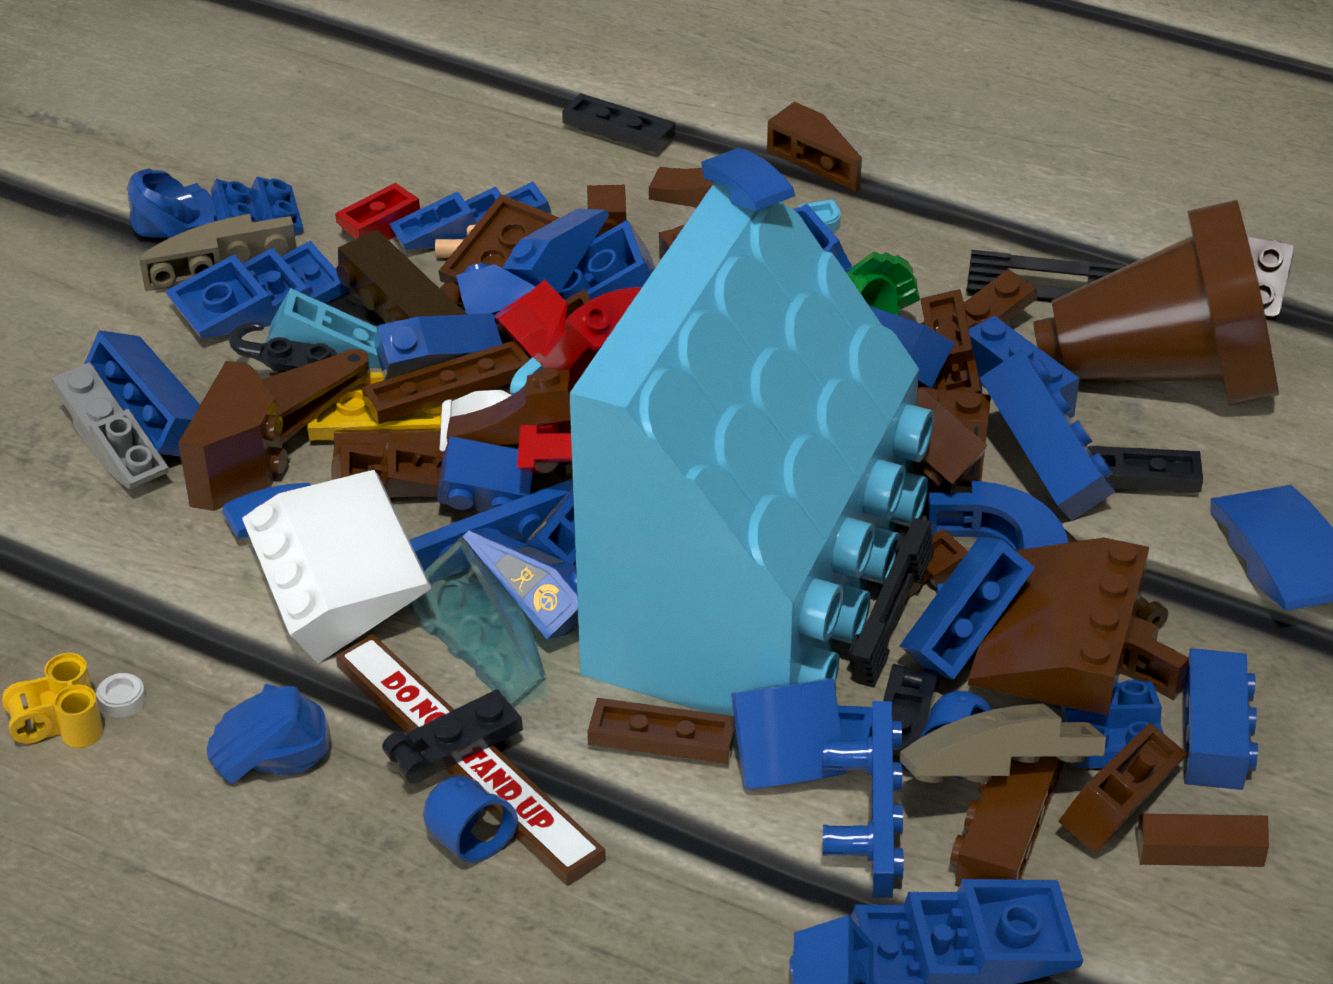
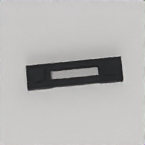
[967,250,1126,300]
[848,518,935,687]

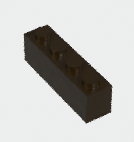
[336,229,467,324]

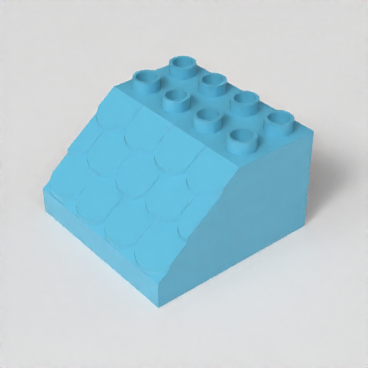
[570,182,934,716]

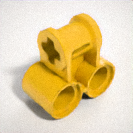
[1,653,103,748]

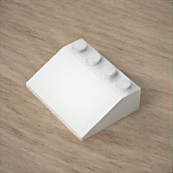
[242,470,432,664]

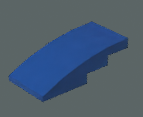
[165,240,350,339]
[1210,485,1333,611]
[851,879,1083,984]

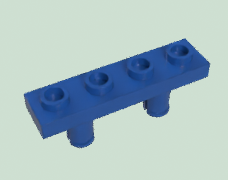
[823,701,904,898]

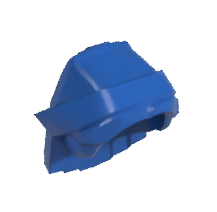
[127,168,218,238]
[206,684,330,784]

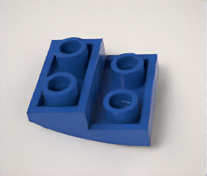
[211,176,304,236]
[731,678,847,789]
[1061,680,1164,769]

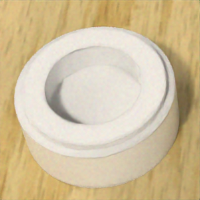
[96,673,146,718]

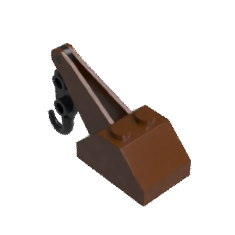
[178,322,370,511]

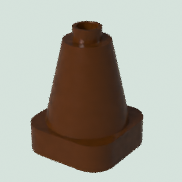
[1033,200,1279,406]

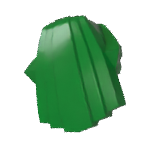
[846,251,920,316]

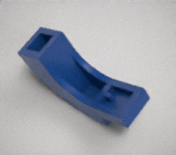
[926,481,1068,551]

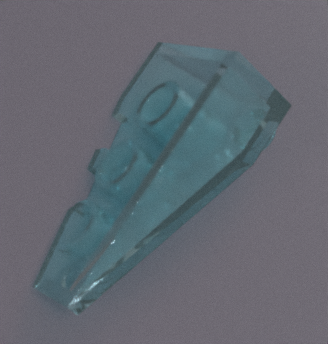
[409,537,547,707]

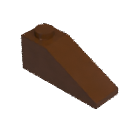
[767,102,862,192]
[1058,722,1188,854]

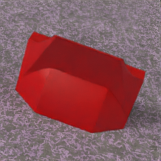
[335,182,420,240]
[494,280,568,358]

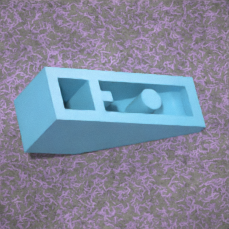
[265,288,381,368]

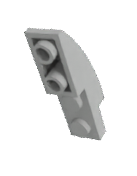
[52,362,169,489]

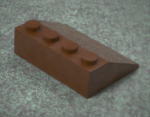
[968,537,1149,716]

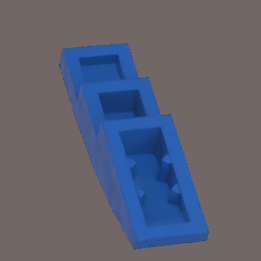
[390,182,552,250]

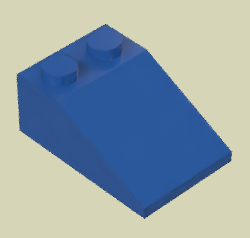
[559,220,656,300]

